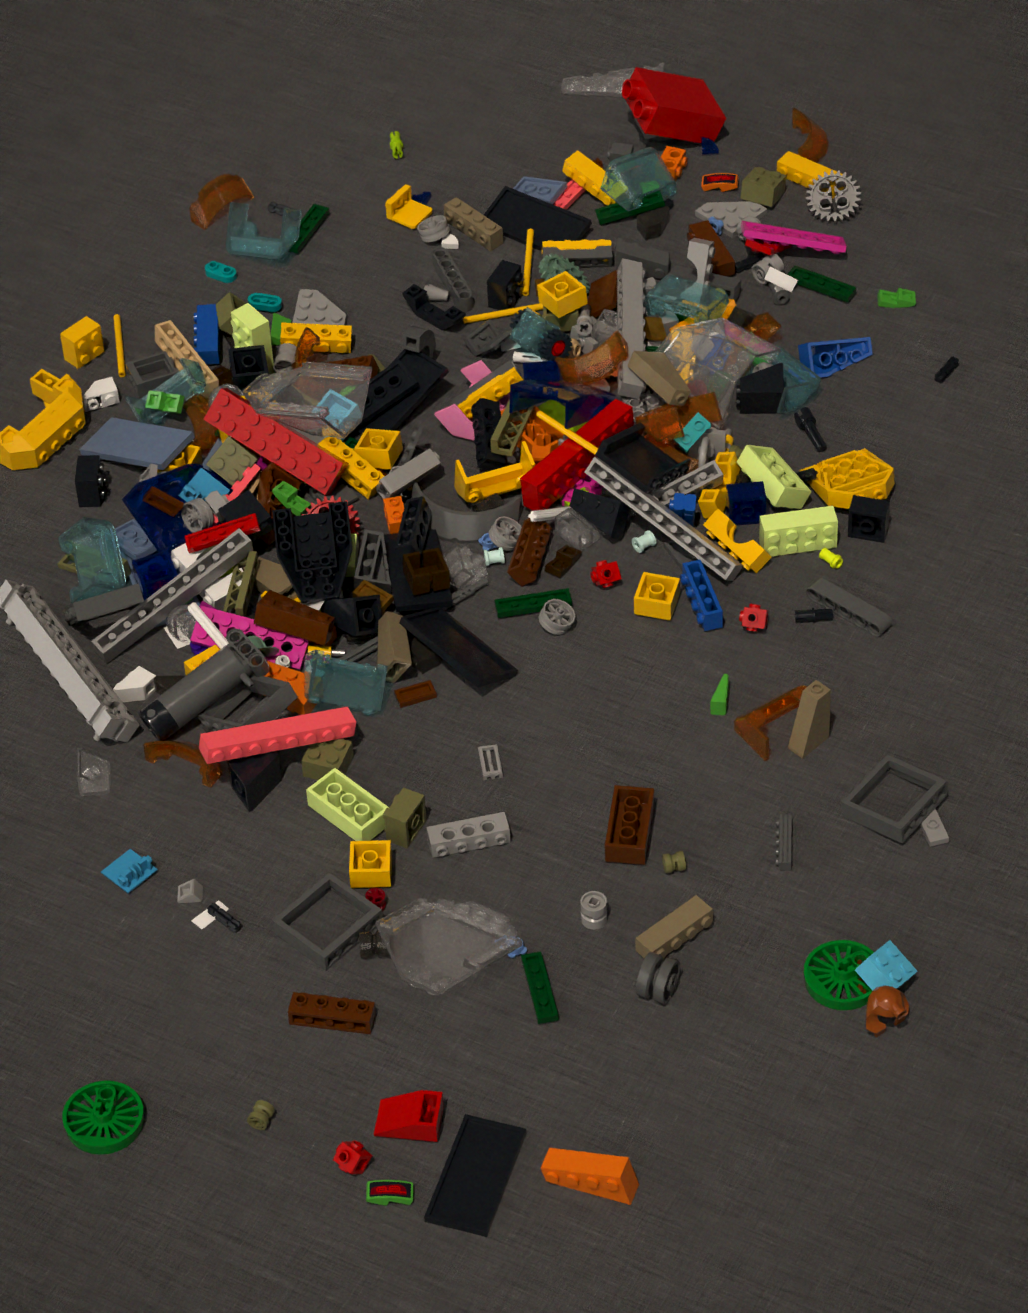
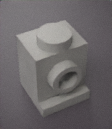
[205,490,230,522]

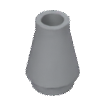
[424,284,449,301]

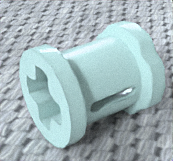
[632,530,656,553]
[483,547,505,567]

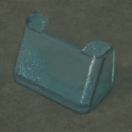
[600,147,677,211]
[645,275,729,334]
[58,517,126,603]
[304,650,388,715]

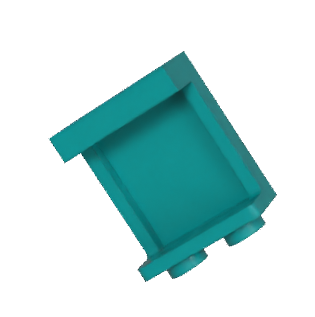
[673,412,711,454]

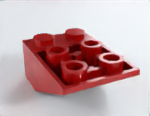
[374,1090,444,1142]

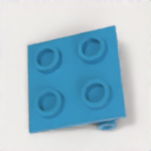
[178,468,230,502]
[101,849,158,893]

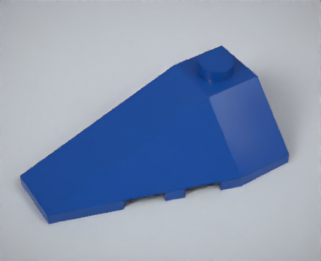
[798,337,873,379]

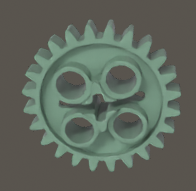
[538,253,590,293]

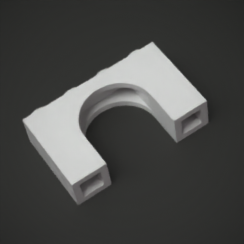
[170,543,243,610]

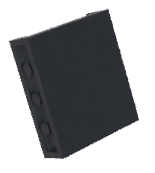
[595,422,691,493]

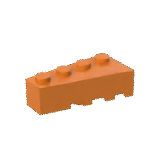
[258,661,323,715]
[541,1148,639,1205]

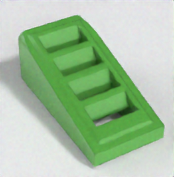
[710,674,729,715]

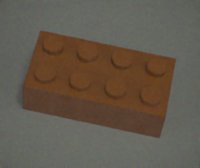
[605,785,655,865]

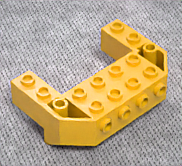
[0,369,86,470]

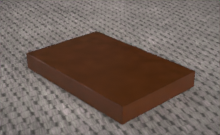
[588,270,617,318]

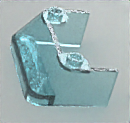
[226,202,302,259]
[732,345,821,414]
[125,358,206,425]

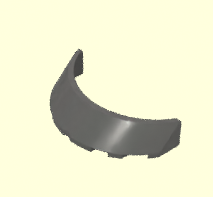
[411,482,522,543]

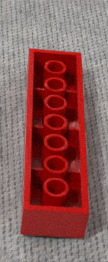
[203,388,349,495]
[520,399,634,511]

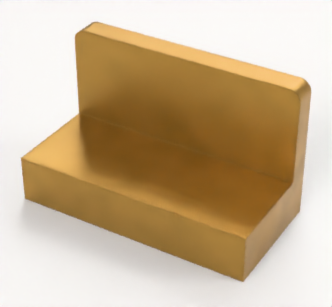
[352,580,394,616]

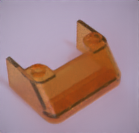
[635,392,722,444]
[734,685,808,761]

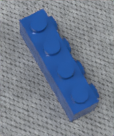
[194,304,220,365]
[680,559,723,631]

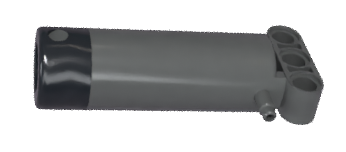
[138,628,270,742]

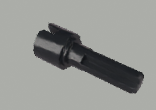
[794,407,827,452]

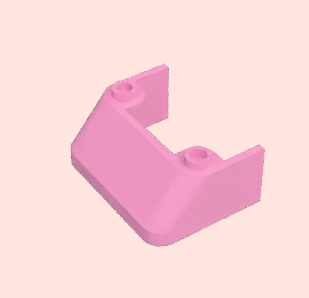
[434,360,511,441]

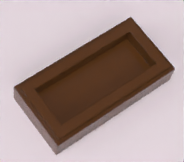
[142,486,184,517]
[394,680,437,708]

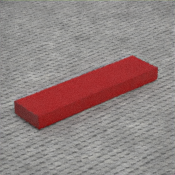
[185,513,261,554]

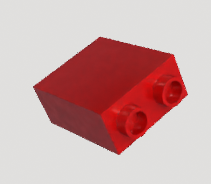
[621,67,727,145]

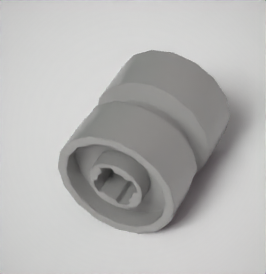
[751,254,784,285]
[273,343,299,377]
[580,891,607,930]

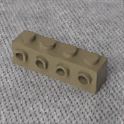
[444,197,503,251]
[635,895,713,959]

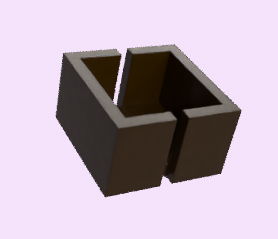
[403,548,450,595]

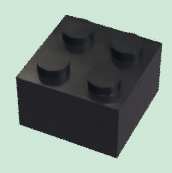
[487,260,524,310]
[75,455,107,507]
[848,495,890,543]

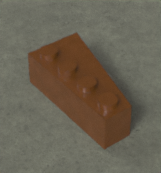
[258,463,301,545]
[254,590,335,645]

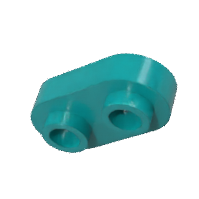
[205,261,237,283]
[248,293,282,312]

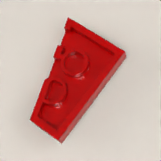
[745,238,792,256]

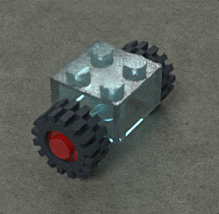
[509,307,573,364]

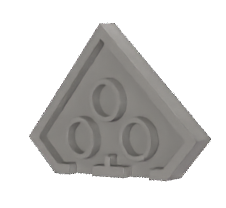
[695,201,767,238]
[292,289,347,325]

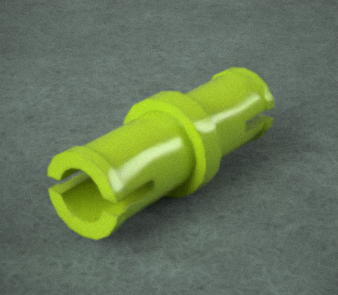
[390,131,403,159]

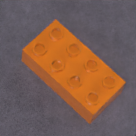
[500,398,564,453]

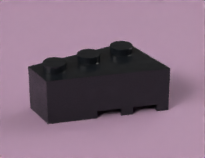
[569,488,630,540]

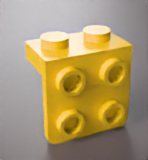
[385,184,433,229]

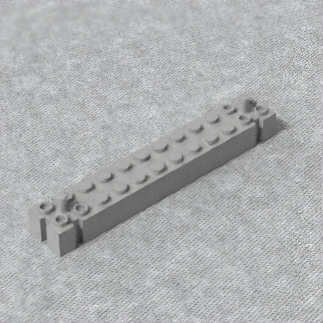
[0,579,140,743]

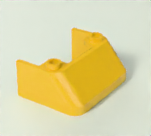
[454,441,535,503]

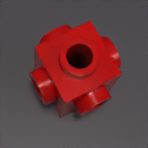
[590,560,621,588]
[739,604,769,632]
[333,1140,373,1174]

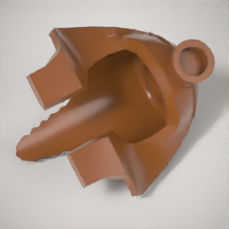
[865,985,909,1038]

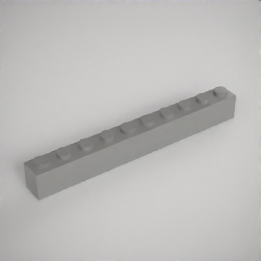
[617,258,646,399]
[585,457,744,581]
[91,528,254,664]

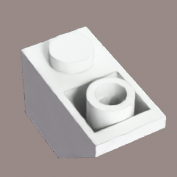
[83,377,120,412]
[113,666,158,702]

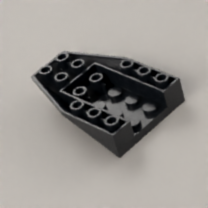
[272,501,352,603]

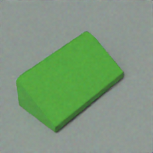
[271,313,292,345]

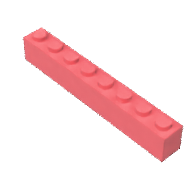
[199,706,356,764]

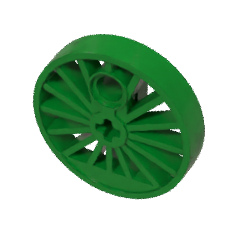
[804,940,874,1010]
[62,1081,144,1155]

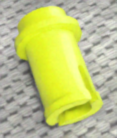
[819,548,843,568]

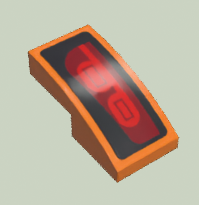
[701,173,739,192]

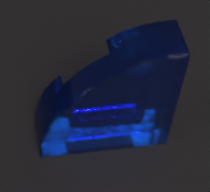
[701,137,719,154]
[412,192,432,205]

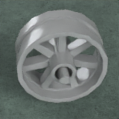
[417,215,450,242]
[181,498,213,533]
[489,516,522,551]
[538,599,575,635]

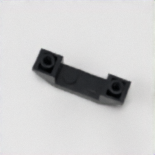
[402,284,466,330]

